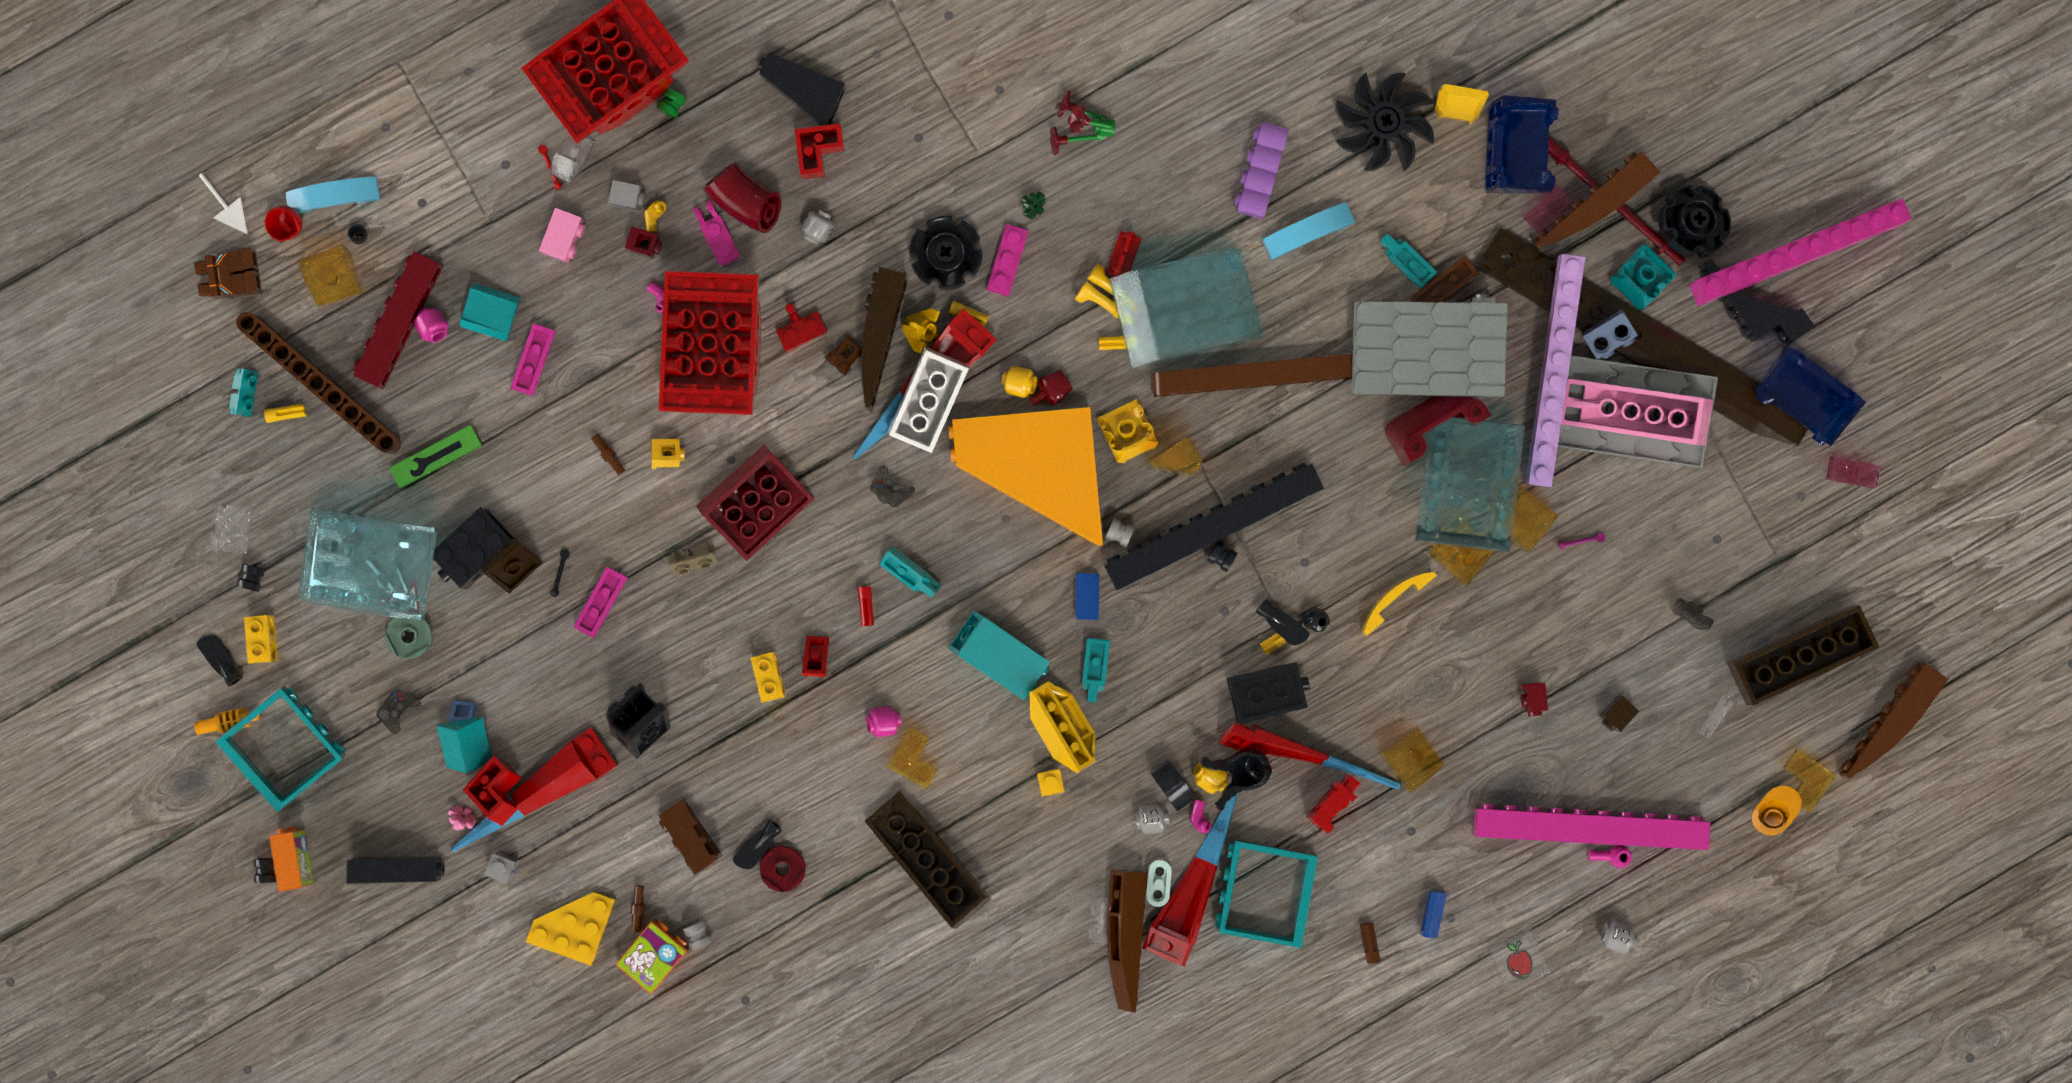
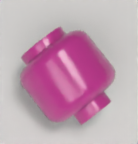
[414,308,449,343]
[866,706,901,738]

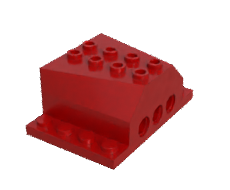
[521,0,690,144]
[658,271,762,415]

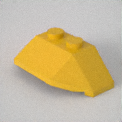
[1030,681,1095,773]

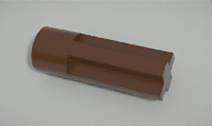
[1360,922,1381,964]

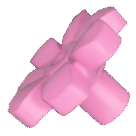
[448,805,476,830]

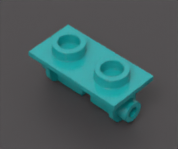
[228,368,259,417]

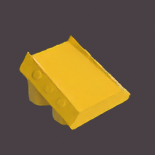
[1434,84,1489,125]
[1097,400,1159,463]

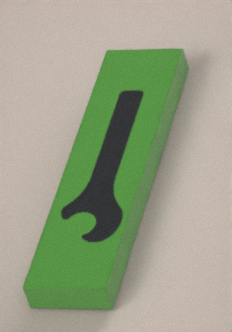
[389,425,483,489]

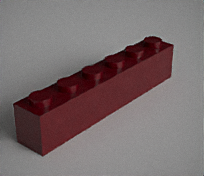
[353,251,443,390]

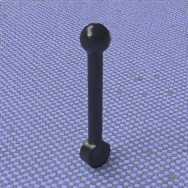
[550,550,570,597]

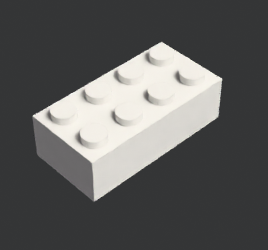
[888,347,969,453]

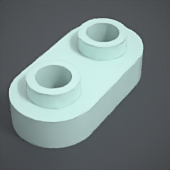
[1146,860,1172,907]

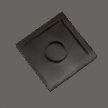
[481,538,543,594]

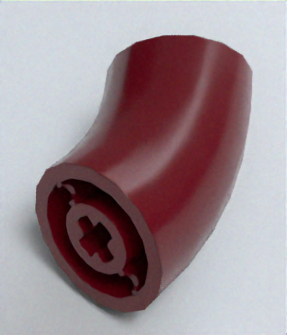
[702,162,782,233]

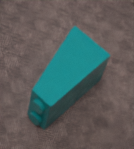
[948,611,1050,700]

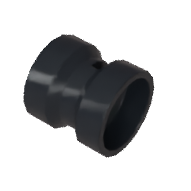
[1207,541,1238,572]
[236,563,265,592]
[254,858,277,883]

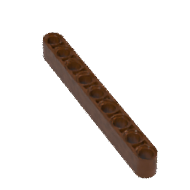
[236,312,401,454]
[1152,354,1353,397]

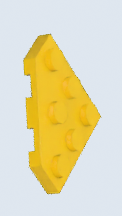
[526,891,616,966]

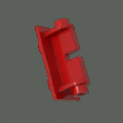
[1105,231,1142,281]

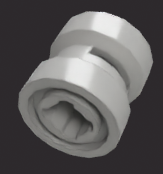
[1105,518,1135,547]
[682,920,712,951]

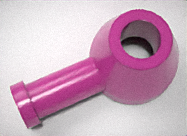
[1588,845,1632,868]

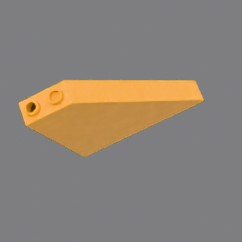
[948,407,1103,546]

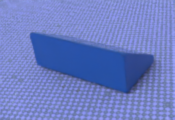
[1076,573,1099,620]
[1420,890,1447,938]

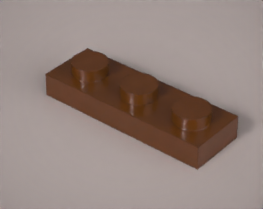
[1409,255,1479,303]

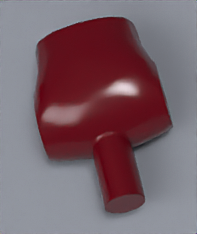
[1029,370,1073,406]

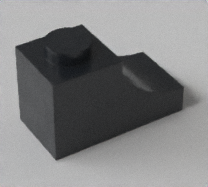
[1150,760,1196,812]

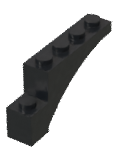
[1698,259,1815,345]

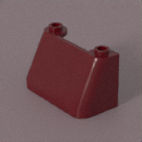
[1385,396,1492,467]

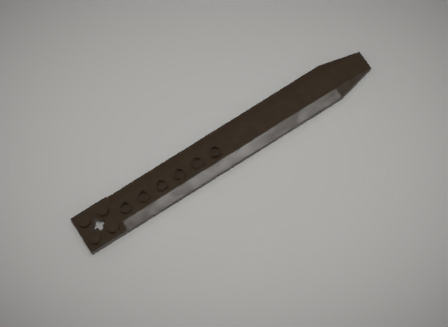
[1476,228,1810,446]

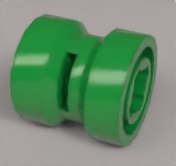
[656,87,687,119]

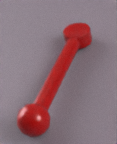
[538,145,562,190]

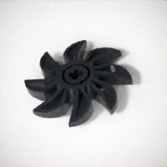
[1335,73,1434,172]

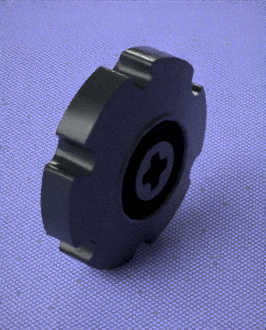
[1658,185,1731,258]
[909,216,983,290]

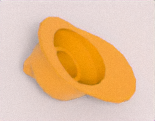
[1752,786,1802,836]

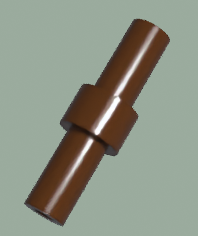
[591,434,626,476]
[631,885,645,933]

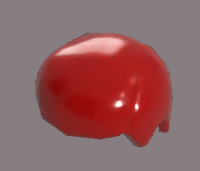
[264,205,303,242]

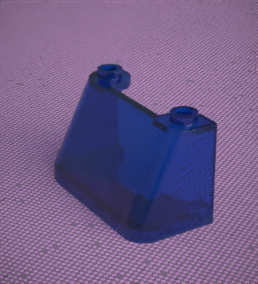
[1485,95,1559,193]
[1755,343,1866,446]

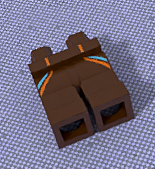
[194,247,262,300]

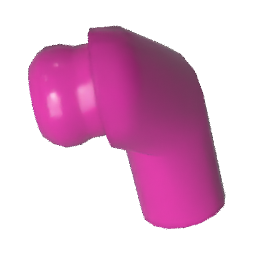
[646,281,664,314]

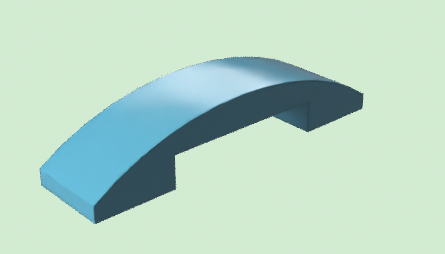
[285,177,380,214]
[1262,202,1355,260]

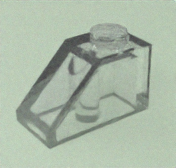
[550,136,596,183]

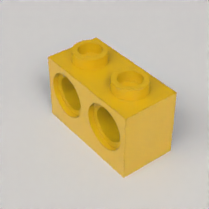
[244,615,279,664]
[750,652,786,703]

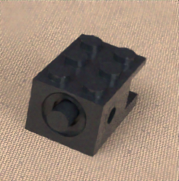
[429,507,514,589]
[1226,662,1310,724]
[606,682,671,759]

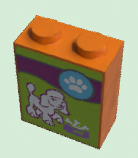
[269,826,314,892]
[615,919,690,994]

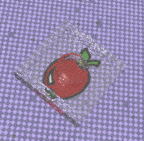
[1487,929,1550,991]

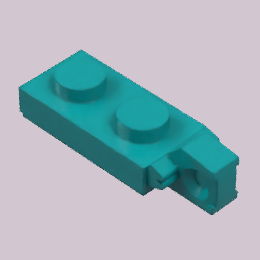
[1379,233,1437,290]
[879,546,941,598]
[1082,637,1110,703]

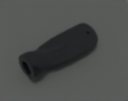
[1256,599,1309,646]
[197,635,243,687]
[733,819,782,869]

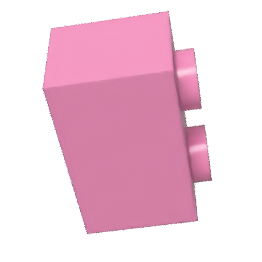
[539,208,586,263]

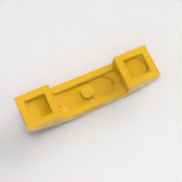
[1362,572,1437,636]

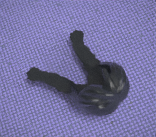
[1200,749,1272,811]

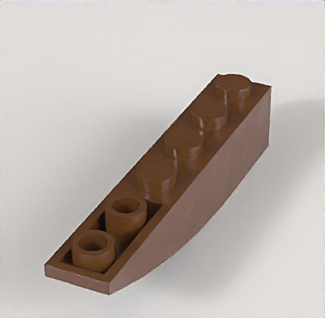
[1534,152,1660,248]
[1839,663,1948,779]
[1107,870,1147,1013]

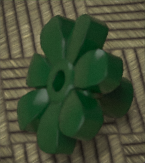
[1021,192,1046,219]

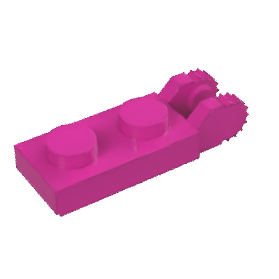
[693,200,741,267]

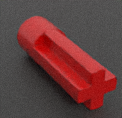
[857,586,874,626]

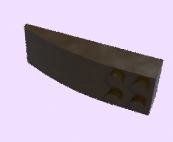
[862,267,908,412]
[865,791,991,929]

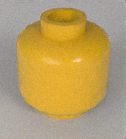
[1001,366,1037,398]
[1193,759,1228,794]

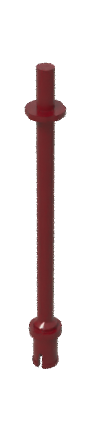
[1540,136,1686,266]

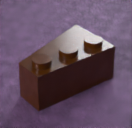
[658,799,723,875]

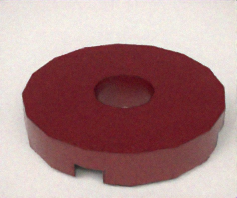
[760,846,806,892]

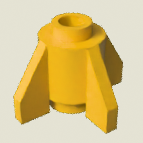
[902,308,940,354]

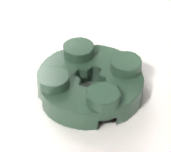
[385,613,433,659]

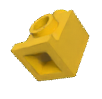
[651,439,684,469]

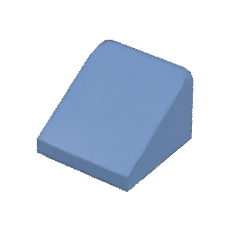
[449,700,477,722]

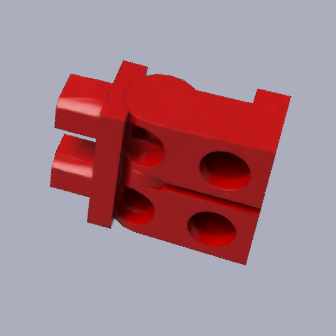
[1306,774,1361,834]

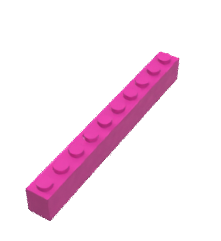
[1689,198,1912,307]
[1473,804,1710,850]

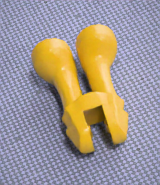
[1074,263,1145,325]

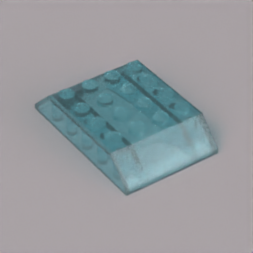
[1109,249,1263,368]
[1415,417,1525,552]
[298,507,437,620]

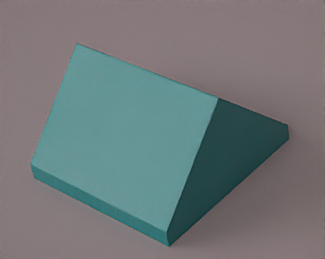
[437,716,492,773]

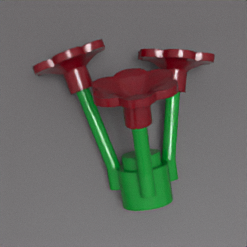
[1050,90,1115,155]

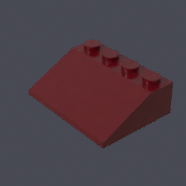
[696,444,814,561]

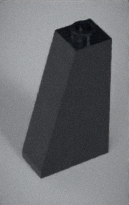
[758,52,846,126]
[346,857,445,884]

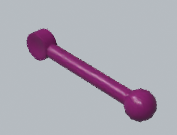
[1558,533,1605,549]

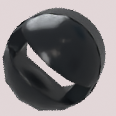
[348,224,368,245]

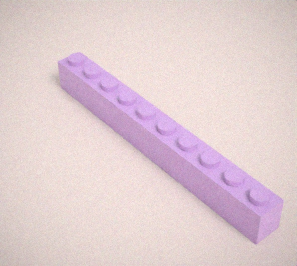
[1525,254,1585,487]

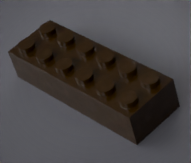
[1727,605,1880,706]

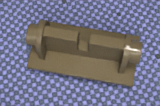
[668,543,718,575]

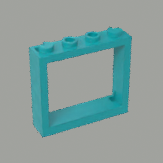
[215,685,345,812]
[1214,839,1318,948]

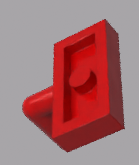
[776,304,828,353]

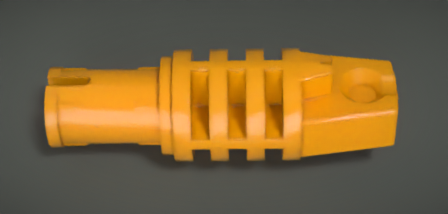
[194,707,262,735]

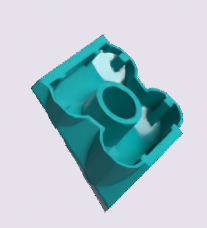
[1611,244,1676,310]
[460,283,520,341]

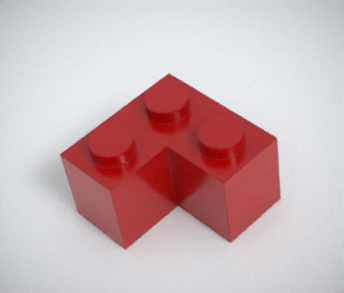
[794,124,845,180]
[462,755,521,826]

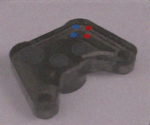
[870,465,915,507]
[1671,598,1714,630]
[376,689,421,734]

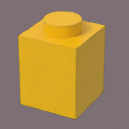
[1037,768,1064,797]

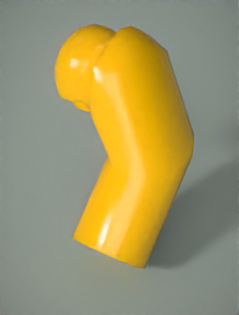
[644,201,667,233]

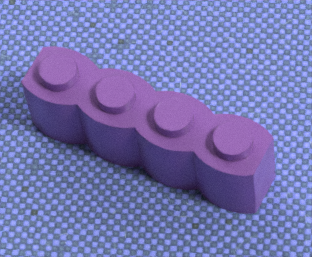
[1234,122,1289,220]

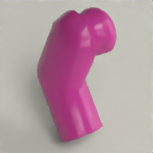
[1190,799,1212,833]

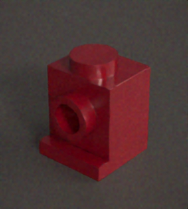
[625,226,663,259]
[1518,682,1548,717]

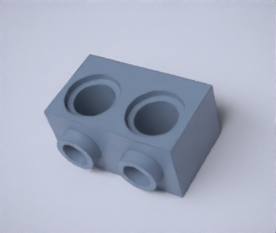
[1582,309,1638,360]

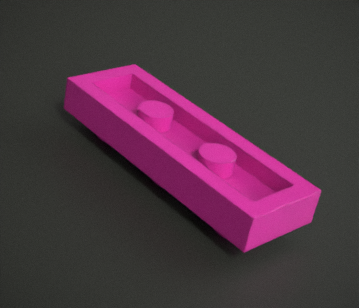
[987,224,1028,297]
[510,323,556,396]
[573,567,628,638]

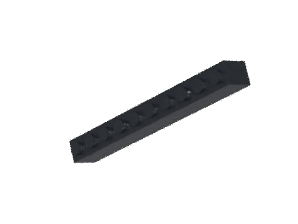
[1104,462,1324,591]

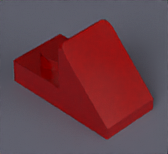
[802,636,829,677]

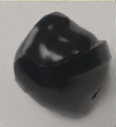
[1303,607,1330,632]

